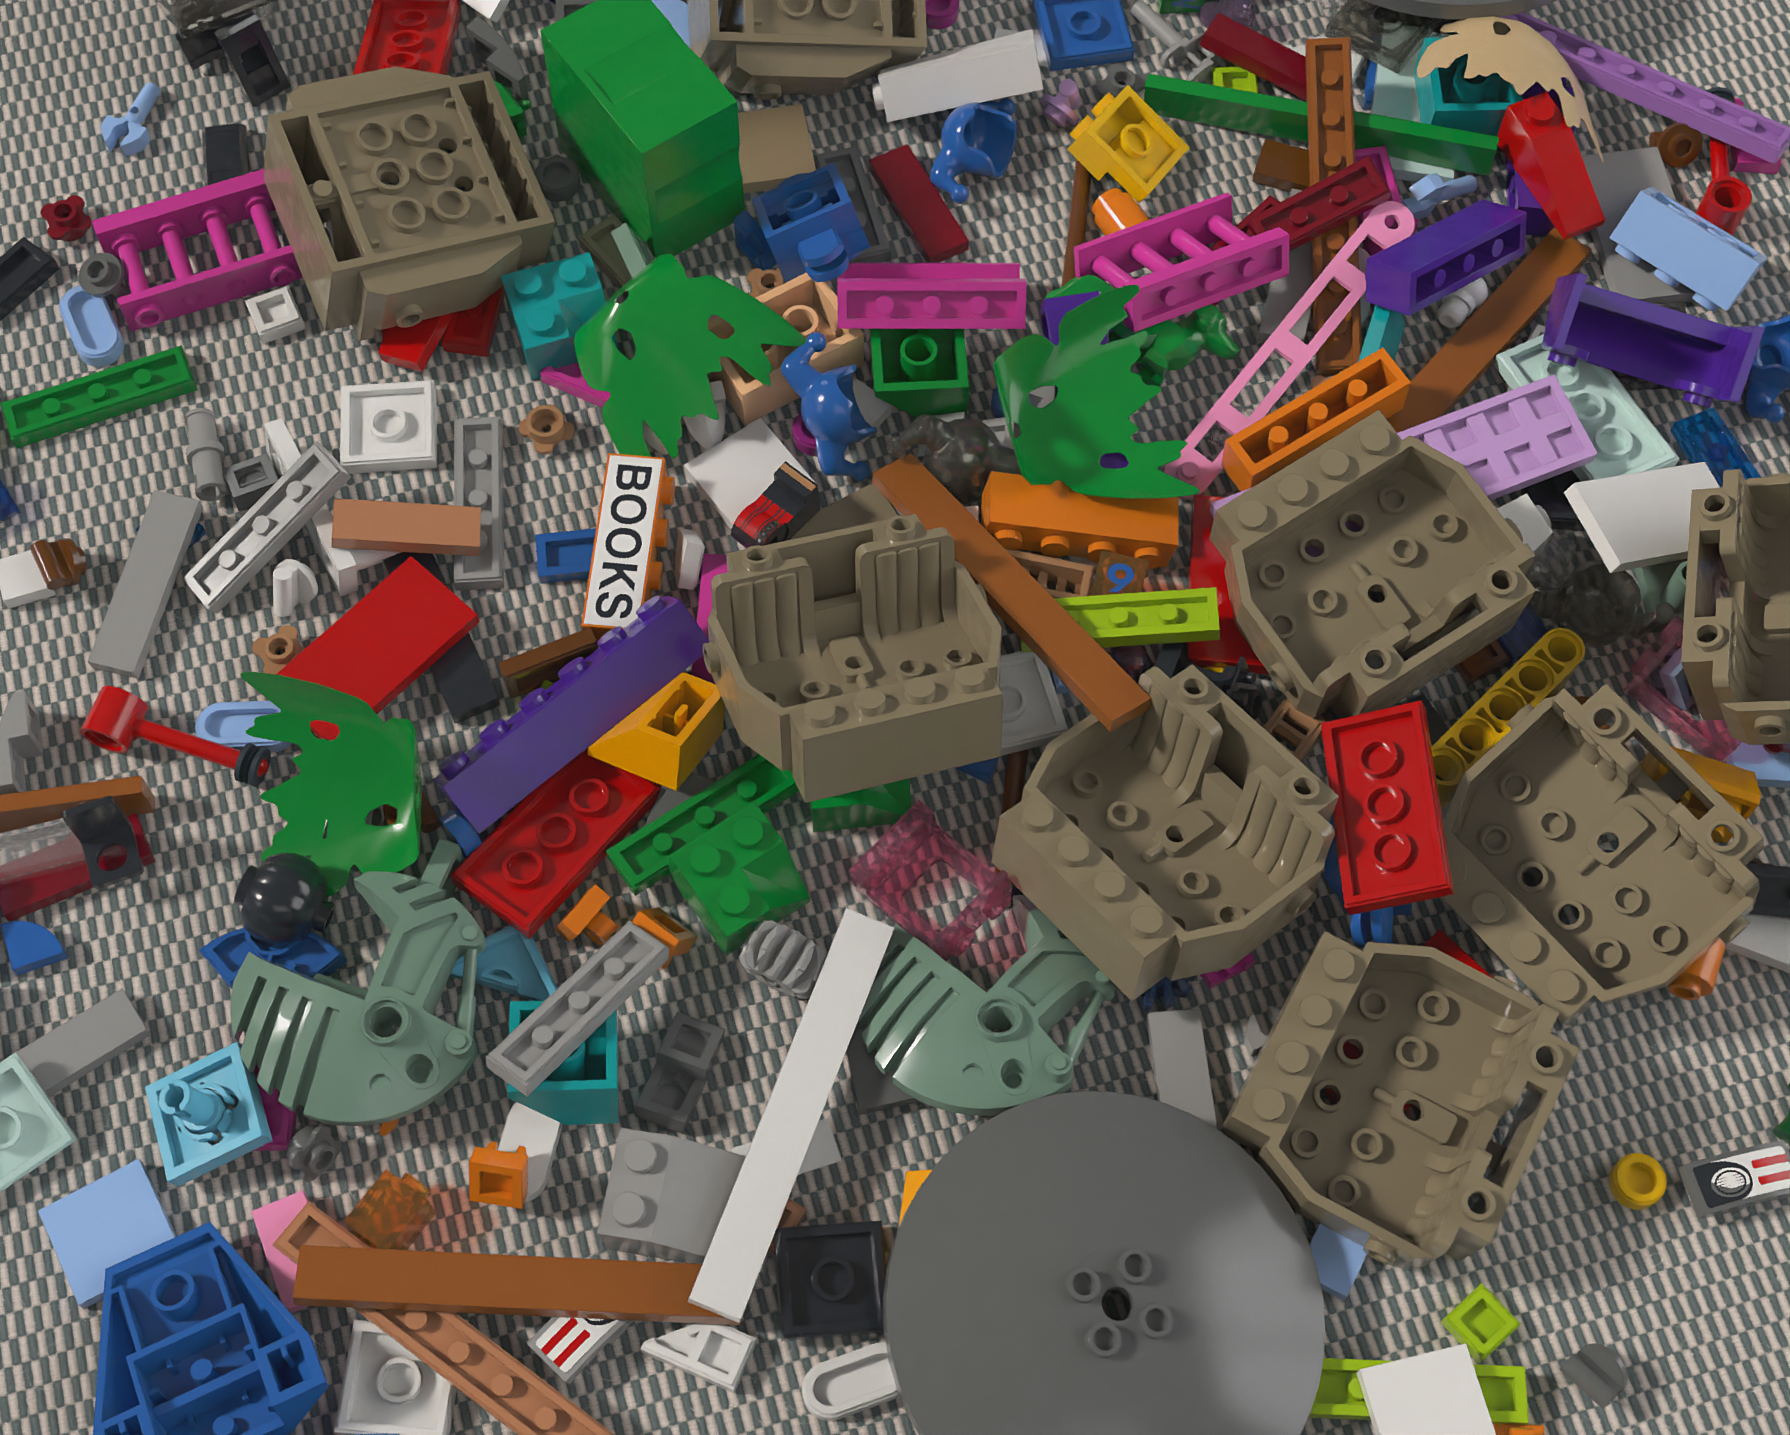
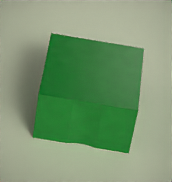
[540,0,745,258]

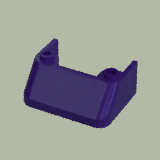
[1541,273,1765,408]

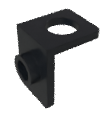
[62,796,144,889]

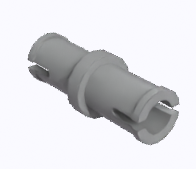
[184,408,227,501]

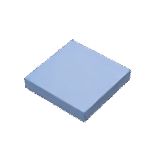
[38,1159,177,1309]

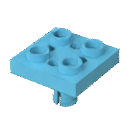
[145,1042,273,1186]

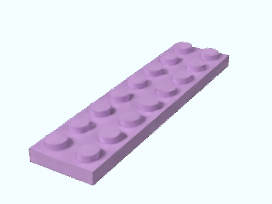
[1210,374,1598,557]

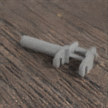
[1131,0,1224,83]

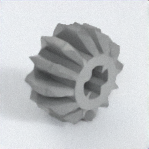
[739,920,827,1000]

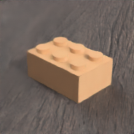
[708,272,864,425]

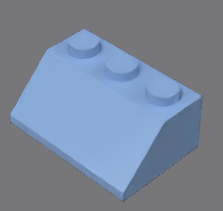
[1609,187,1768,312]

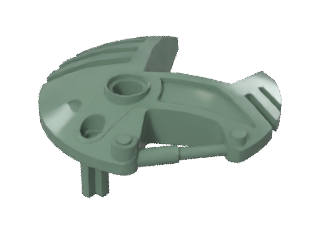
[231,871,487,1126]
[857,895,1116,1116]

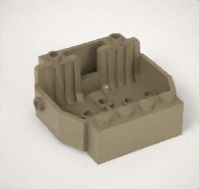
[688,0,927,100]
[264,67,555,341]
[1209,410,1536,719]
[1681,469,1790,745]
[703,514,1003,803]
[991,664,1339,1001]
[1442,683,1764,1026]
[1220,931,1580,1268]

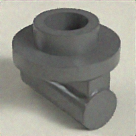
[78,253,132,304]
[1560,1343,1628,1410]

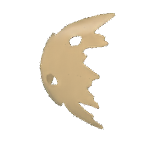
[1417,16,1604,163]

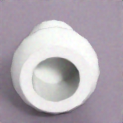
[1437,278,1488,328]

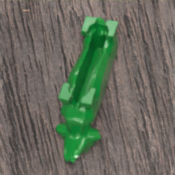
[1045,275,1241,387]

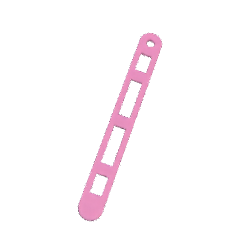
[1163,201,1415,500]

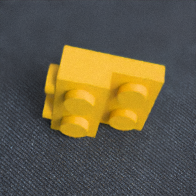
[1067,85,1190,203]

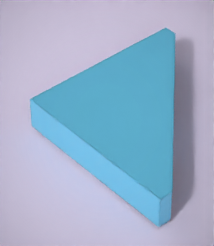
[450,926,558,1001]

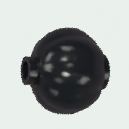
[234,853,336,948]

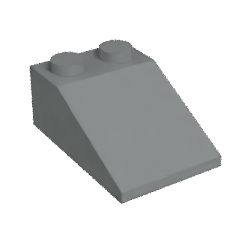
[597,1128,770,1275]

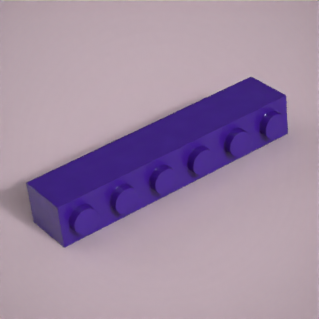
[432,596,709,834]

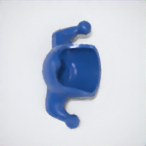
[930,98,1016,204]
[1745,315,1790,423]
[781,332,877,481]

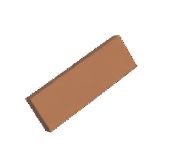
[331,498,481,556]

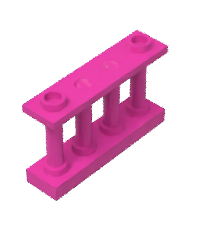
[92,169,303,332]
[1074,193,1289,332]
[837,263,1026,329]

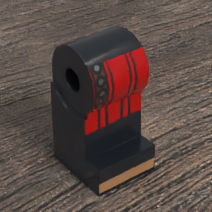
[731,461,820,548]

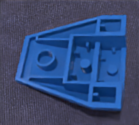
[93,1222,329,1435]

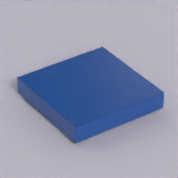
[1032,0,1135,72]

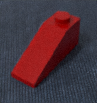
[1497,91,1605,240]

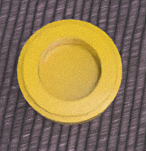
[1608,1153,1667,1210]

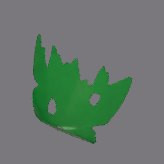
[574,254,806,459]
[993,285,1200,499]
[240,672,422,897]

